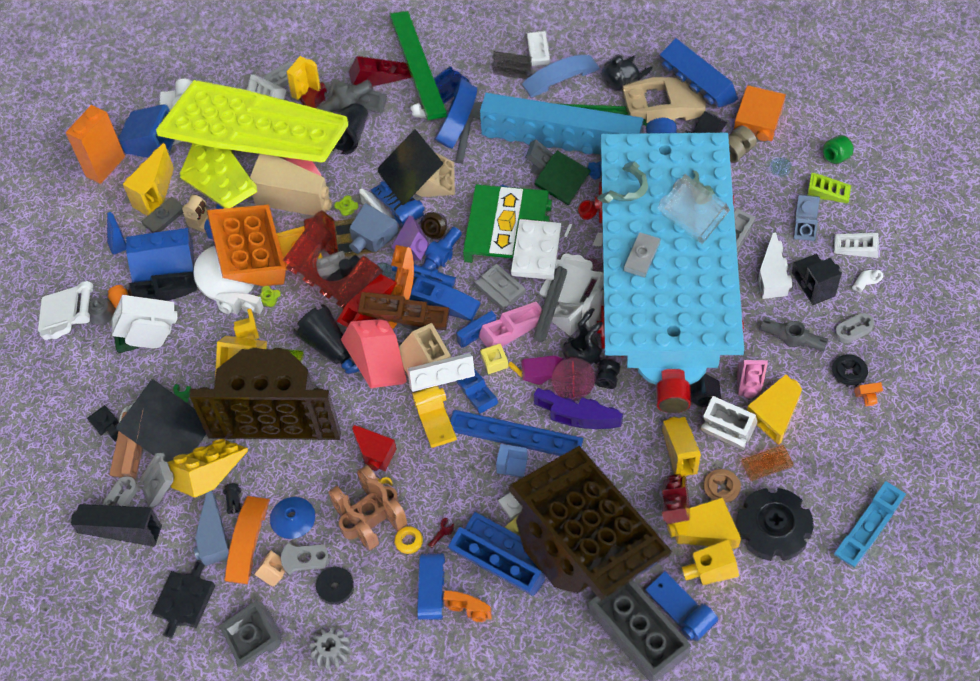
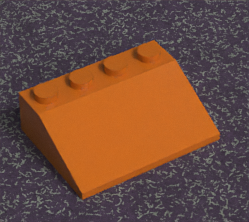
[207,205,286,286]

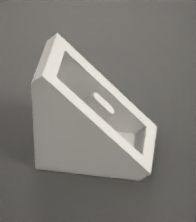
[552,303,583,336]

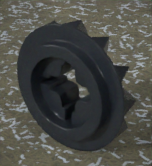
[832,354,868,387]

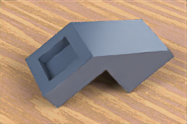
[794,194,820,241]

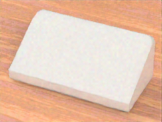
[359,188,395,220]

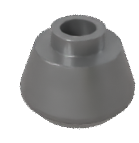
[88,297,115,325]

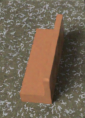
[110,412,143,479]

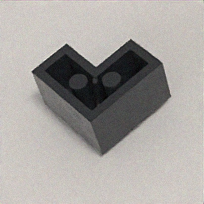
[792,253,842,305]

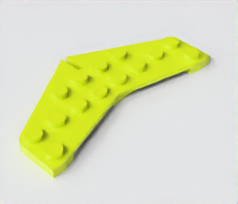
[179,143,257,208]

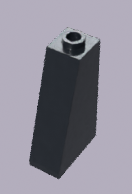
[71,504,162,547]

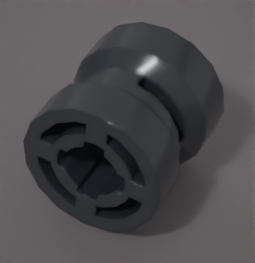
[595,359,621,389]

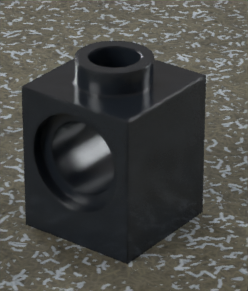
[690,373,722,407]

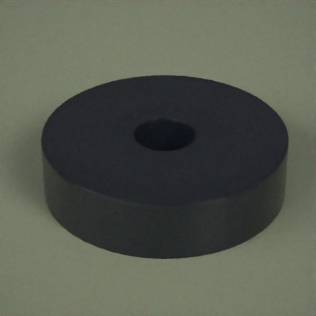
[316,567,354,605]

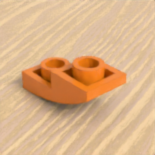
[443,590,492,622]

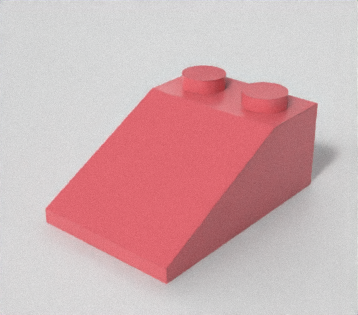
[341,319,407,388]

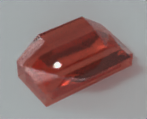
[304,210,338,255]

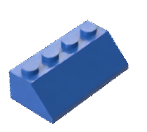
[660,38,738,108]

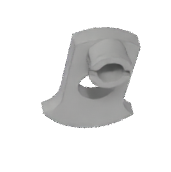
[281,542,330,576]

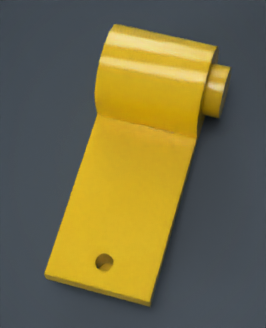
[412,385,457,448]

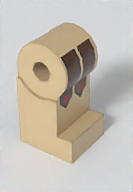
[182,195,208,233]

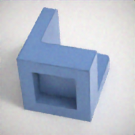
[496,444,528,477]

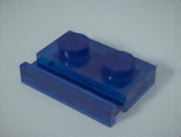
[434,66,470,104]

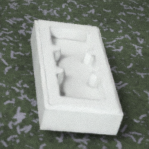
[527,31,550,66]

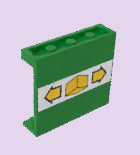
[463,184,552,263]

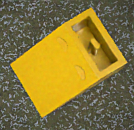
[123,143,174,216]
[167,439,248,498]

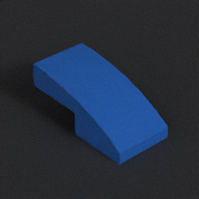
[456,369,499,414]

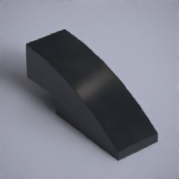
[128,272,197,301]

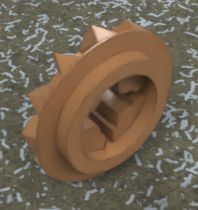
[703,469,741,503]

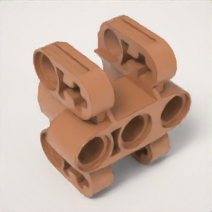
[328,465,407,551]

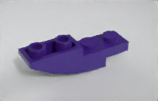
[534,388,623,429]

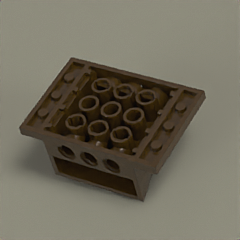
[189,348,341,440]
[508,446,672,601]

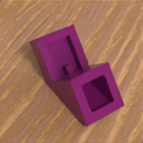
[521,355,573,385]

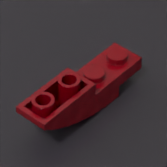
[662,474,690,524]

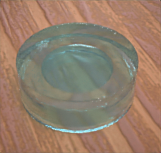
[770,158,792,177]

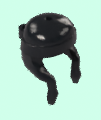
[602,54,653,91]
[562,308,602,368]

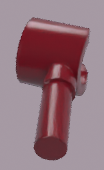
[428,518,454,548]

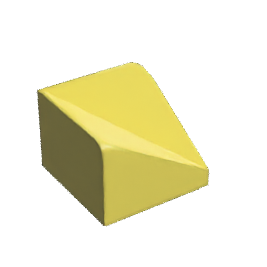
[480,343,508,374]

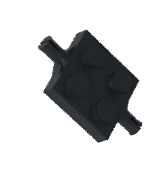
[152,562,215,639]

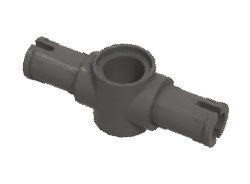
[317,80,374,112]
[760,318,828,352]

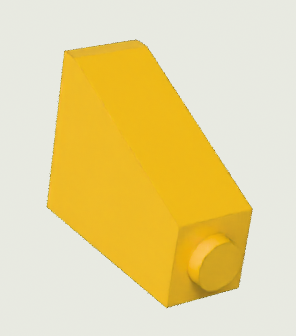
[747,374,802,445]
[662,417,701,477]
[667,498,741,549]

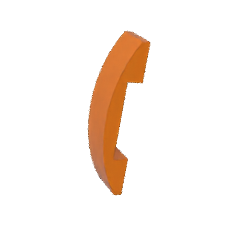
[387,245,414,330]
[225,496,270,585]

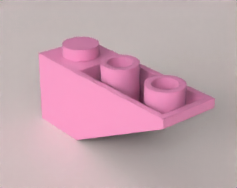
[737,360,768,398]

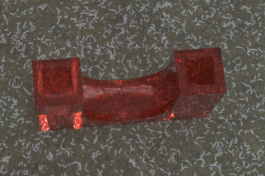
[283,220,383,309]

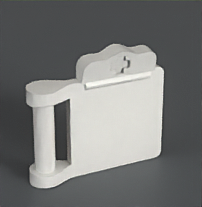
[539,253,604,304]
[38,281,93,340]

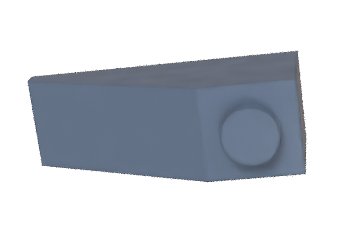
[193,490,229,566]

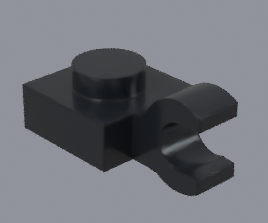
[87,405,119,442]

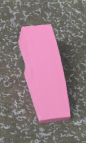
[479,302,542,347]

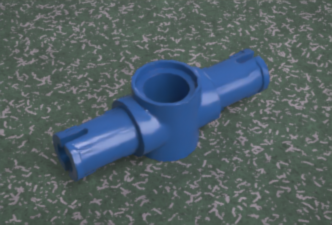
[419,227,462,273]

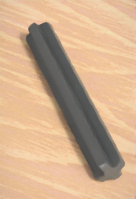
[533,266,567,342]

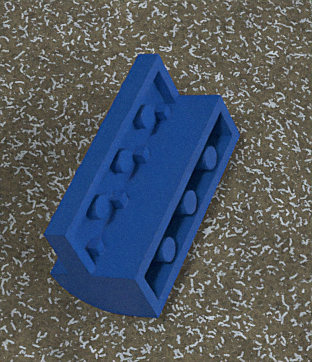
[448,512,545,596]

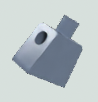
[349,203,399,254]

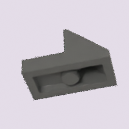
[525,140,554,175]

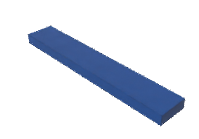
[450,410,583,456]

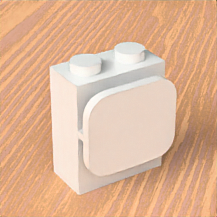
[112,295,177,348]
[701,396,757,450]

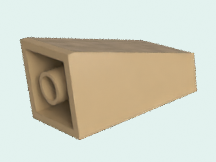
[250,154,332,217]

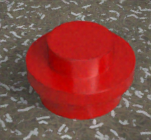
[578,200,598,220]

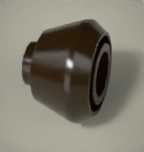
[420,212,447,239]

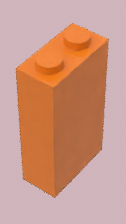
[65,105,125,184]

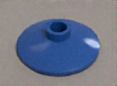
[270,497,315,539]

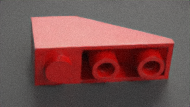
[337,274,397,328]

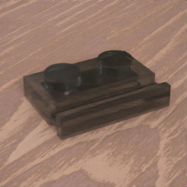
[492,51,532,79]

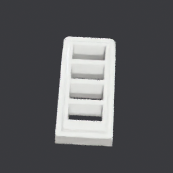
[247,74,286,100]
[834,233,879,258]

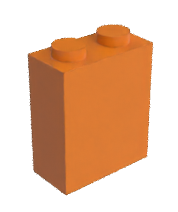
[734,85,786,141]

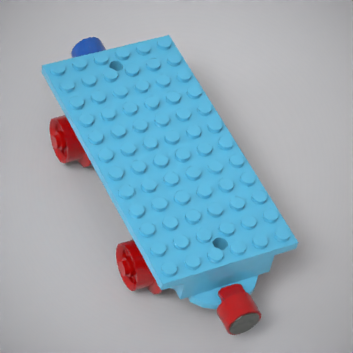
[595,117,744,413]

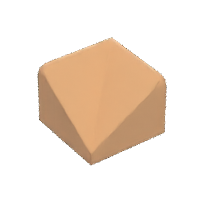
[254,550,285,586]

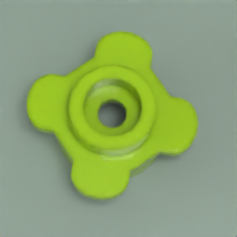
[334,195,359,216]
[258,286,281,307]

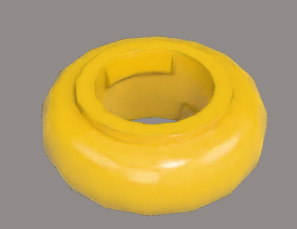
[394,526,423,554]

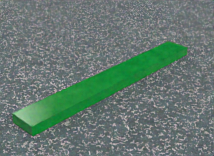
[390,11,447,120]

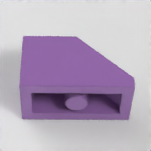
[391,216,429,261]

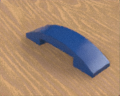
[435,78,477,149]

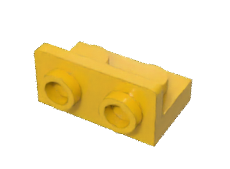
[286,56,320,100]

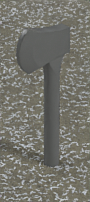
[455,102,482,164]

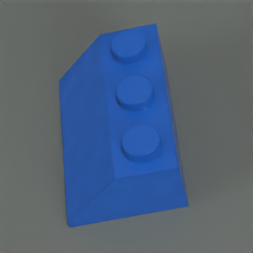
[126,228,194,282]

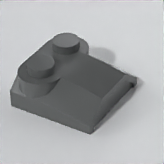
[218,600,282,667]

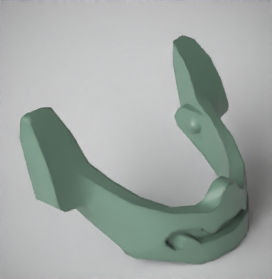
[597,161,648,203]

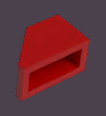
[352,425,397,471]

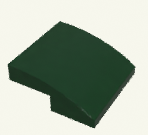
[534,150,591,206]

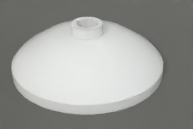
[194,246,254,301]

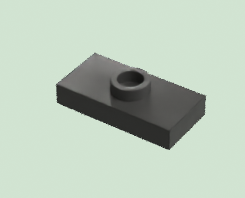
[141,196,184,233]

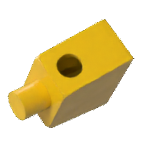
[682,540,739,585]

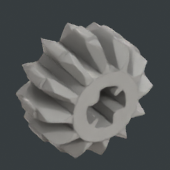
[309,627,351,670]

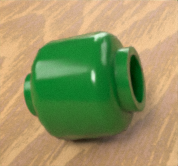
[823,135,854,164]

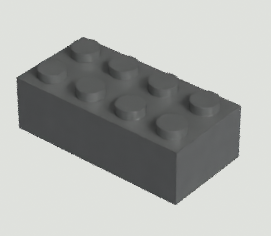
[589,580,691,681]

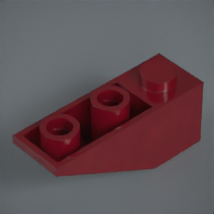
[349,56,412,86]

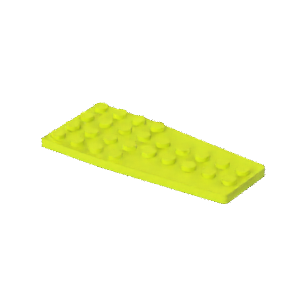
[156,80,348,162]

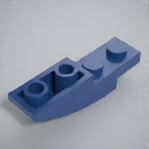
[409,276,481,321]

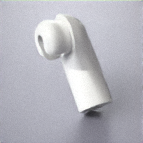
[852,270,883,293]

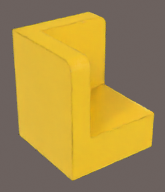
[234,308,260,340]

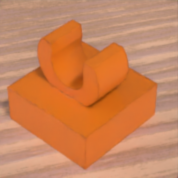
[854,382,883,407]

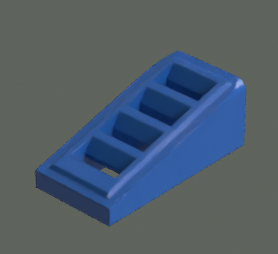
[107,212,126,254]

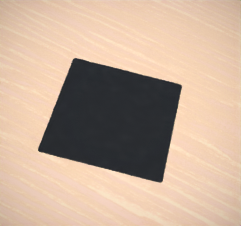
[378,129,444,205]
[116,379,206,462]

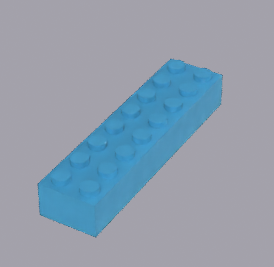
[480,93,643,155]

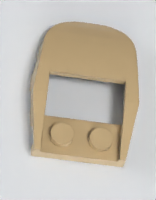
[623,77,706,123]

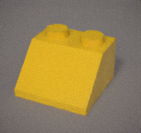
[215,336,267,376]

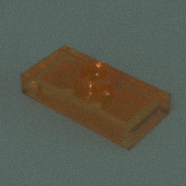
[741,445,794,481]

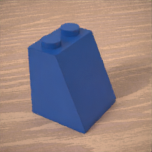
[118,104,175,158]

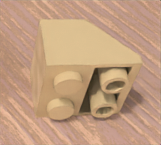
[415,152,455,197]
[399,323,451,376]

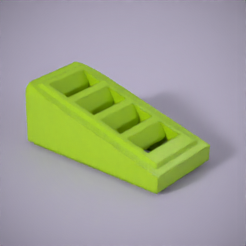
[807,173,851,203]

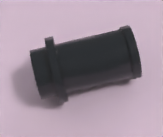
[223,483,241,514]

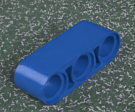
[418,553,445,620]

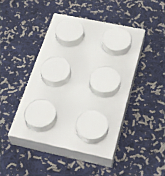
[511,219,561,280]

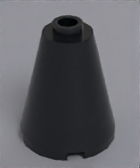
[332,103,368,155]
[293,304,351,364]

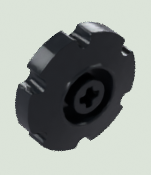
[736,488,814,561]

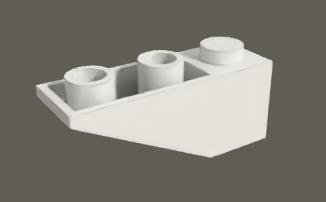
[758,233,792,299]

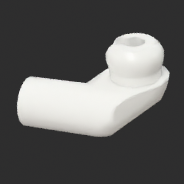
[410,104,426,119]

